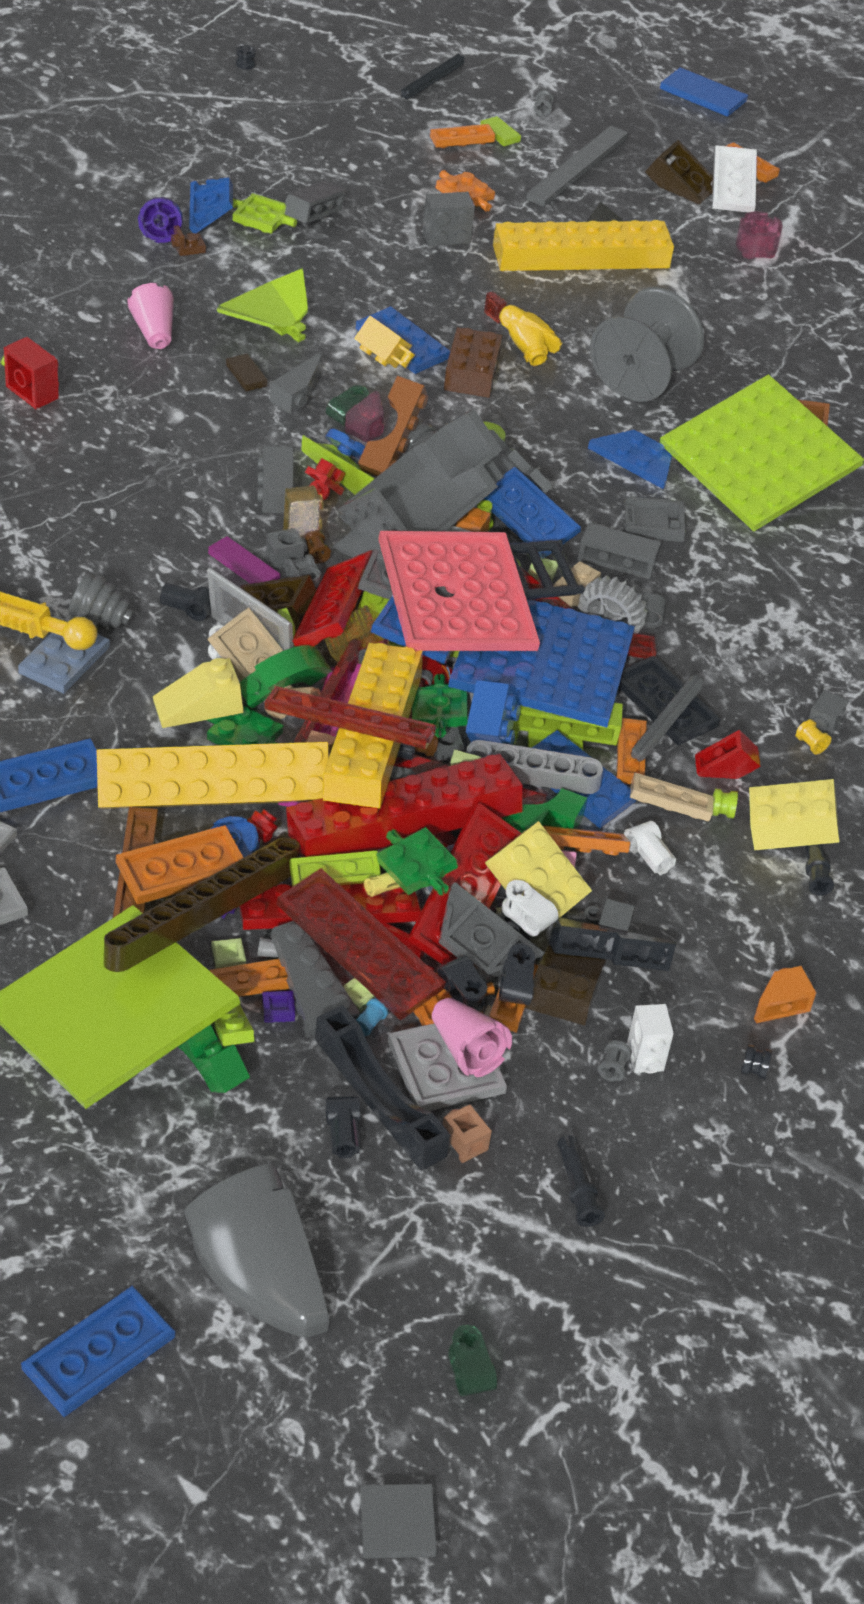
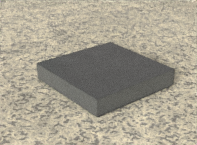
[360,1484,437,1559]

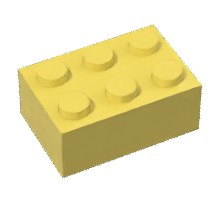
[749,779,839,850]
[485,821,592,917]

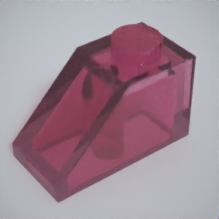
[345,391,384,443]

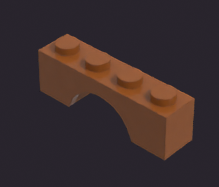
[358,376,428,477]

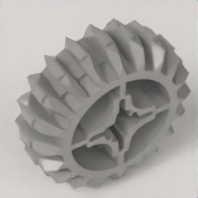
[578,576,648,637]

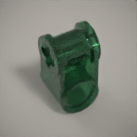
[325,385,369,427]
[448,1325,497,1397]

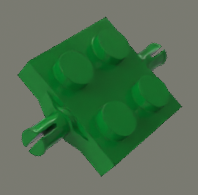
[412,674,468,738]
[206,706,284,746]
[376,827,458,895]

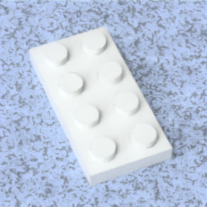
[712,145,757,213]

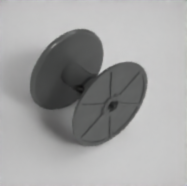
[590,287,704,402]

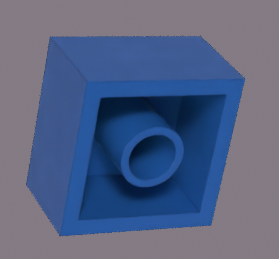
[466,680,520,745]

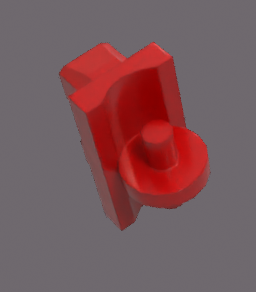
[305,458,345,502]

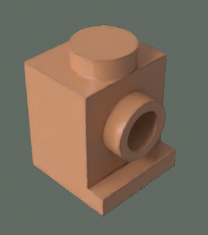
[443,1105,492,1163]

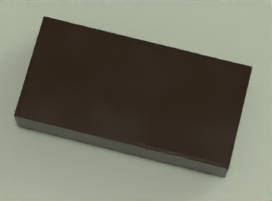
[226,354,267,392]

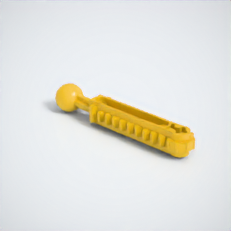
[0,591,97,650]

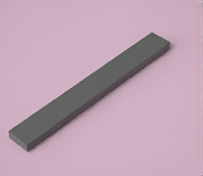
[526,126,628,207]

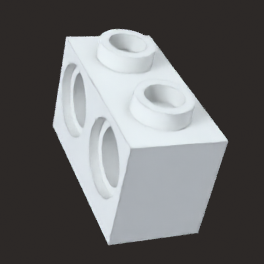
[627,1004,674,1073]

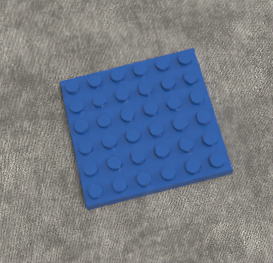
[448,600,635,728]

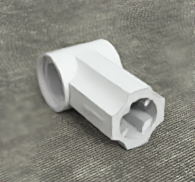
[624,821,676,875]

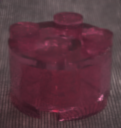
[736,211,783,259]

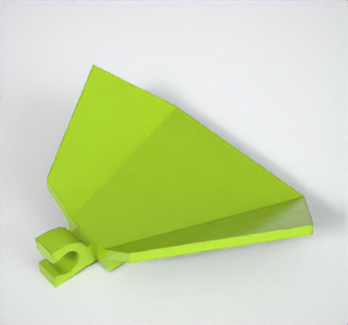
[217,268,308,342]

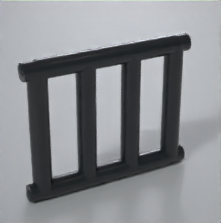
[509,540,585,600]

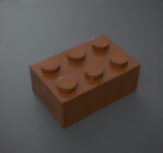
[444,327,502,398]

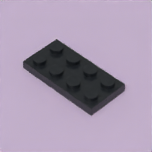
[618,656,721,746]

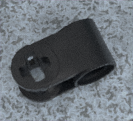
[499,944,535,1005]
[437,955,487,1012]

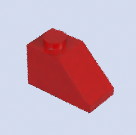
[695,730,761,779]

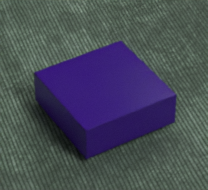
[262,991,295,1023]

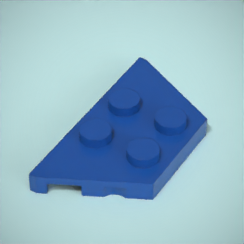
[189,177,233,233]
[588,430,672,489]

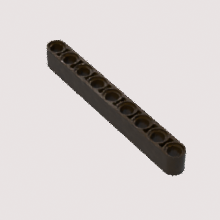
[103,838,300,972]

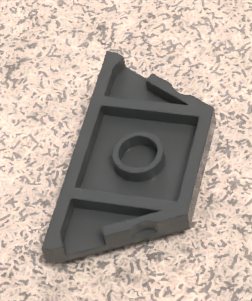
[439,882,544,980]

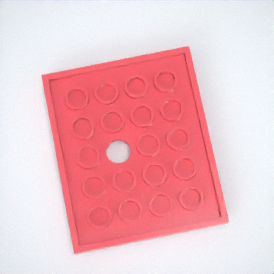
[378,531,540,651]

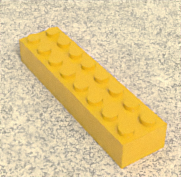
[493,220,674,271]
[323,643,423,808]
[97,742,329,809]

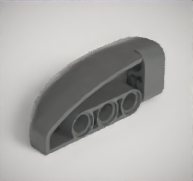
[184,1164,329,1337]

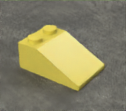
[153,658,244,728]

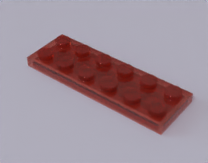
[276,868,446,1021]

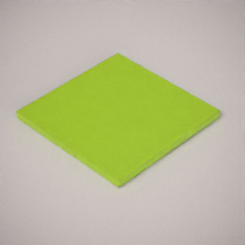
[0,905,241,1109]

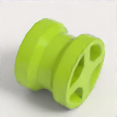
[712,788,738,819]

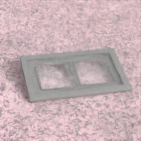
[207,568,294,651]

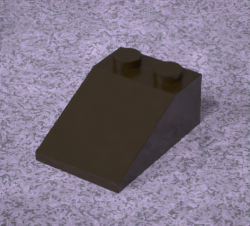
[645,140,713,205]
[226,575,316,634]
[527,945,607,1026]

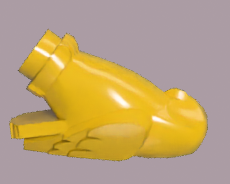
[499,305,562,366]

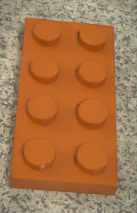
[116,825,243,905]

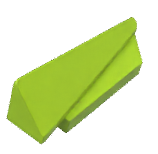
[301,435,375,495]

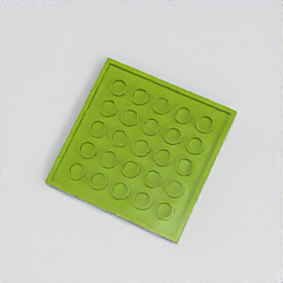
[660,374,864,532]

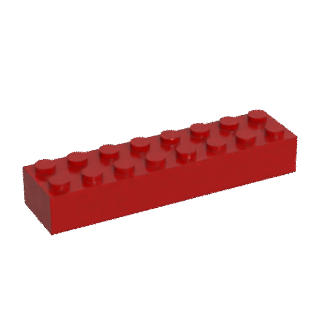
[286,754,522,858]

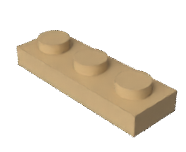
[630,773,713,822]

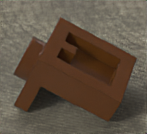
[171,225,206,256]

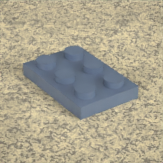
[18,620,109,694]

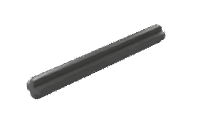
[631,675,704,761]

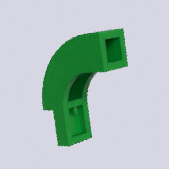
[239,645,332,708]

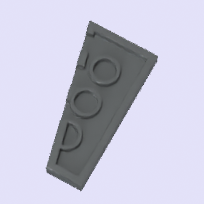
[270,920,360,1037]

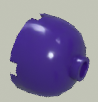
[138,197,183,243]

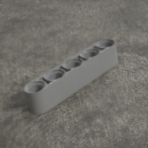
[467,740,603,794]

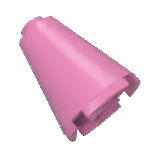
[127,283,174,349]
[432,998,512,1077]

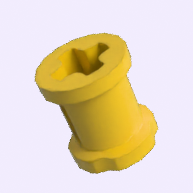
[795,719,831,755]

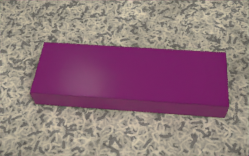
[208,536,280,584]

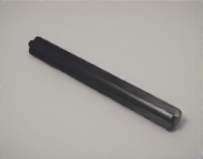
[400,53,465,100]

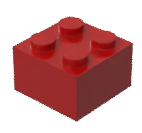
[4,337,59,409]

